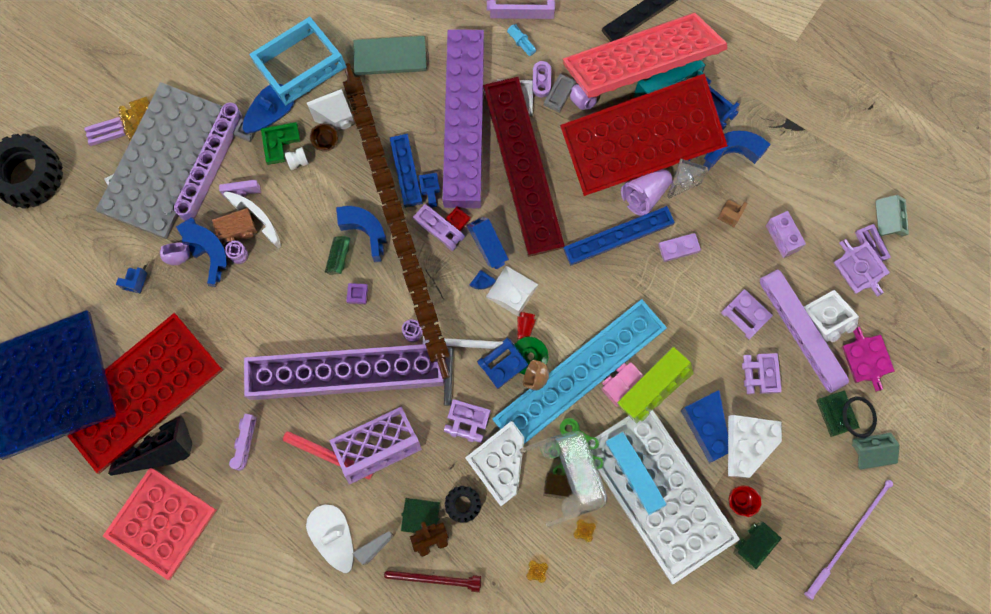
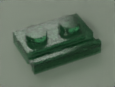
[816,390,860,437]

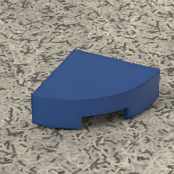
[469,270,496,290]

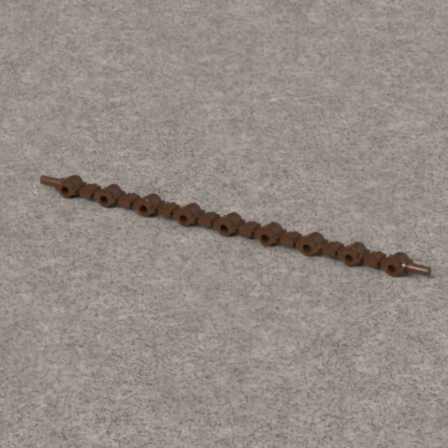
[343,63,450,379]

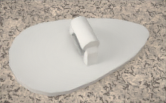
[306,504,354,573]

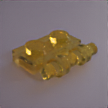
[118,96,150,141]

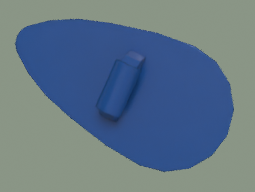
[243,84,294,133]

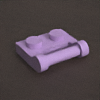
[721,289,773,339]

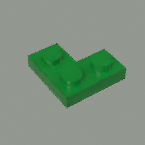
[261,122,301,165]

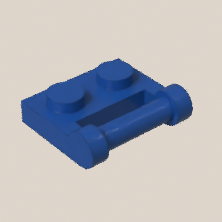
[477,337,529,389]

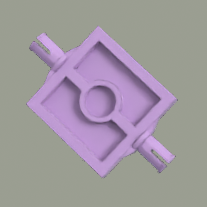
[834,239,890,297]

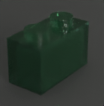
[733,522,782,570]

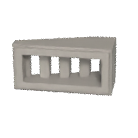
[352,532,394,565]

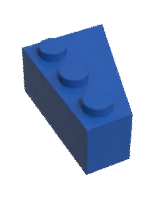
[681,390,728,463]

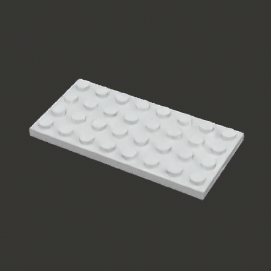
[582,410,740,584]

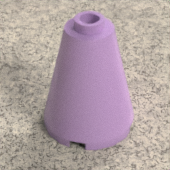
[621,169,672,216]

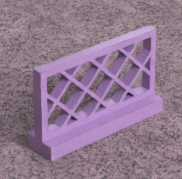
[329,407,422,485]

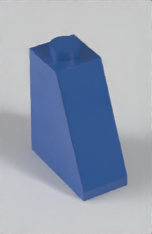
[466,217,509,269]

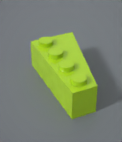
[617,347,694,424]

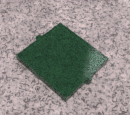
[401,498,440,533]

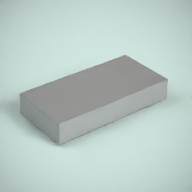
[544,73,576,113]

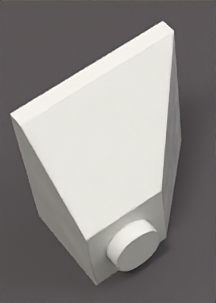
[307,89,355,130]
[486,266,538,316]

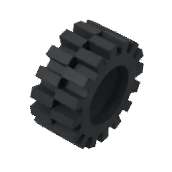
[444,486,481,523]

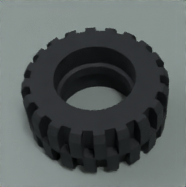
[0,134,63,208]

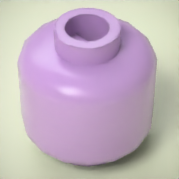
[570,84,597,110]

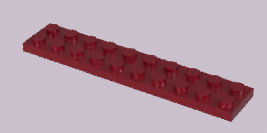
[483,77,565,257]

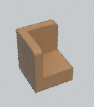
[717,200,748,227]

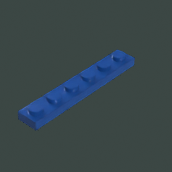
[563,206,675,266]

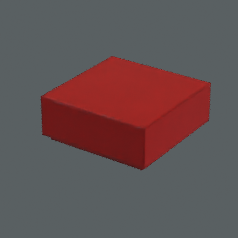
[445,206,471,231]

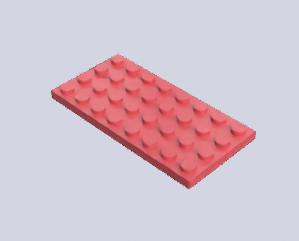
[563,13,727,98]

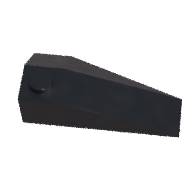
[108,416,193,476]

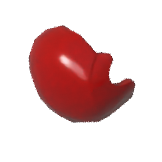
[728,485,762,517]

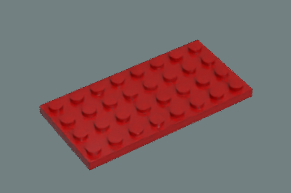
[560,73,728,196]
[50,313,223,474]

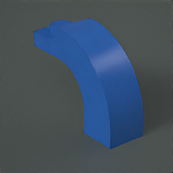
[703,131,771,171]
[336,206,387,262]
[182,223,227,287]

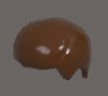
[310,123,338,152]

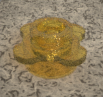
[573,519,596,542]
[526,560,548,583]

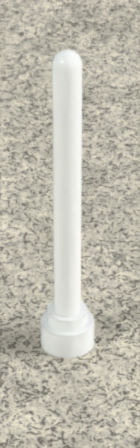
[423,336,514,350]

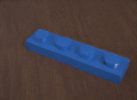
[390,134,423,208]

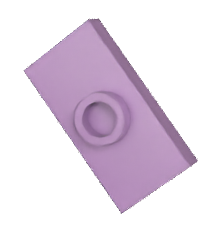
[219,180,261,198]

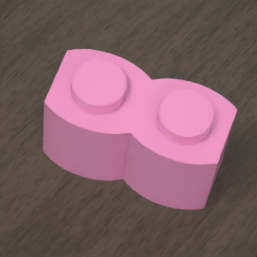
[601,362,644,407]

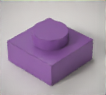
[346,283,368,304]

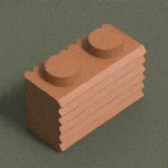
[212,208,258,245]

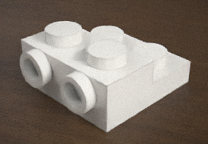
[804,290,859,342]

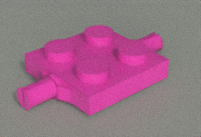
[842,327,895,392]

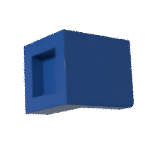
[116,267,147,294]

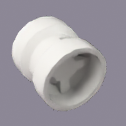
[285,147,309,170]

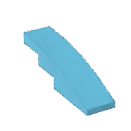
[606,432,666,515]

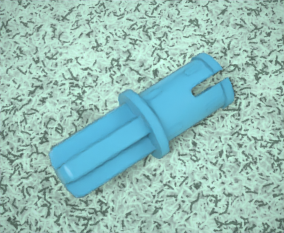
[507,24,536,56]

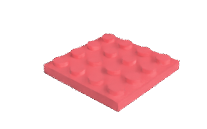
[103,468,217,580]

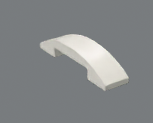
[223,192,281,249]

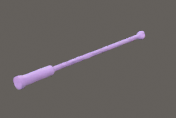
[804,480,893,601]

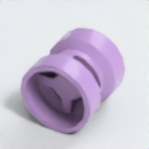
[225,241,248,264]
[402,319,423,342]

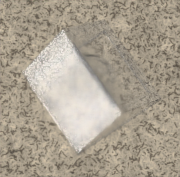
[667,159,708,199]

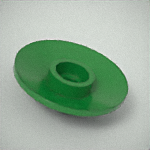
[514,337,549,375]

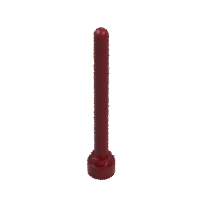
[384,571,481,593]

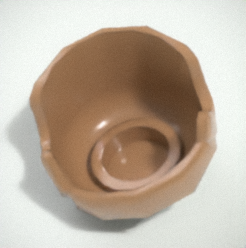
[523,360,549,391]

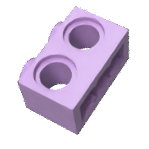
[766,211,806,258]

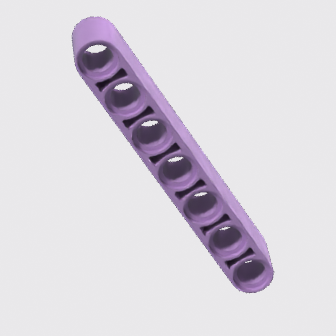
[174,102,242,221]
[760,269,849,393]

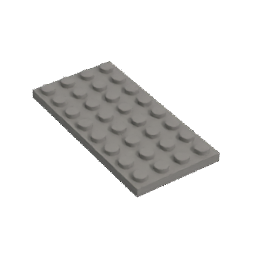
[96,82,223,239]

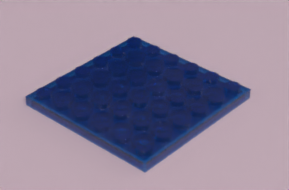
[0,310,116,460]

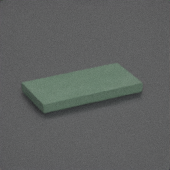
[353,36,427,75]

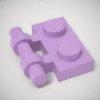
[742,353,782,395]
[444,399,491,443]

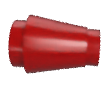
[517,312,536,340]

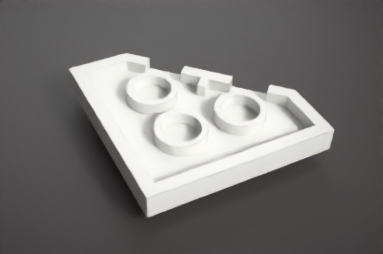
[728,415,782,478]
[466,421,524,506]

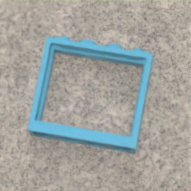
[249,17,347,106]

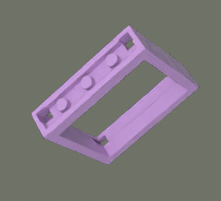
[487,0,555,19]

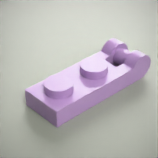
[413,204,465,251]
[229,414,257,471]

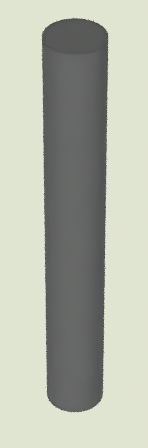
[444,347,453,406]

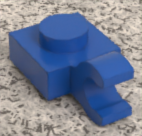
[419,173,440,208]

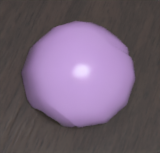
[160,243,190,266]

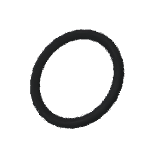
[843,396,877,438]

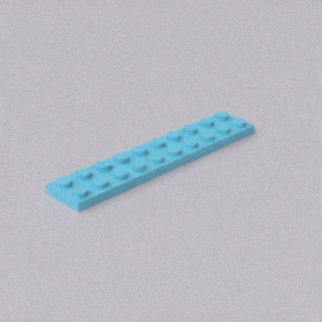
[492,299,667,444]

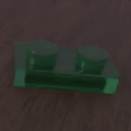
[325,236,351,275]

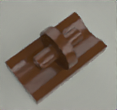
[410,521,449,557]

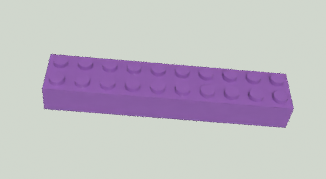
[443,30,484,208]

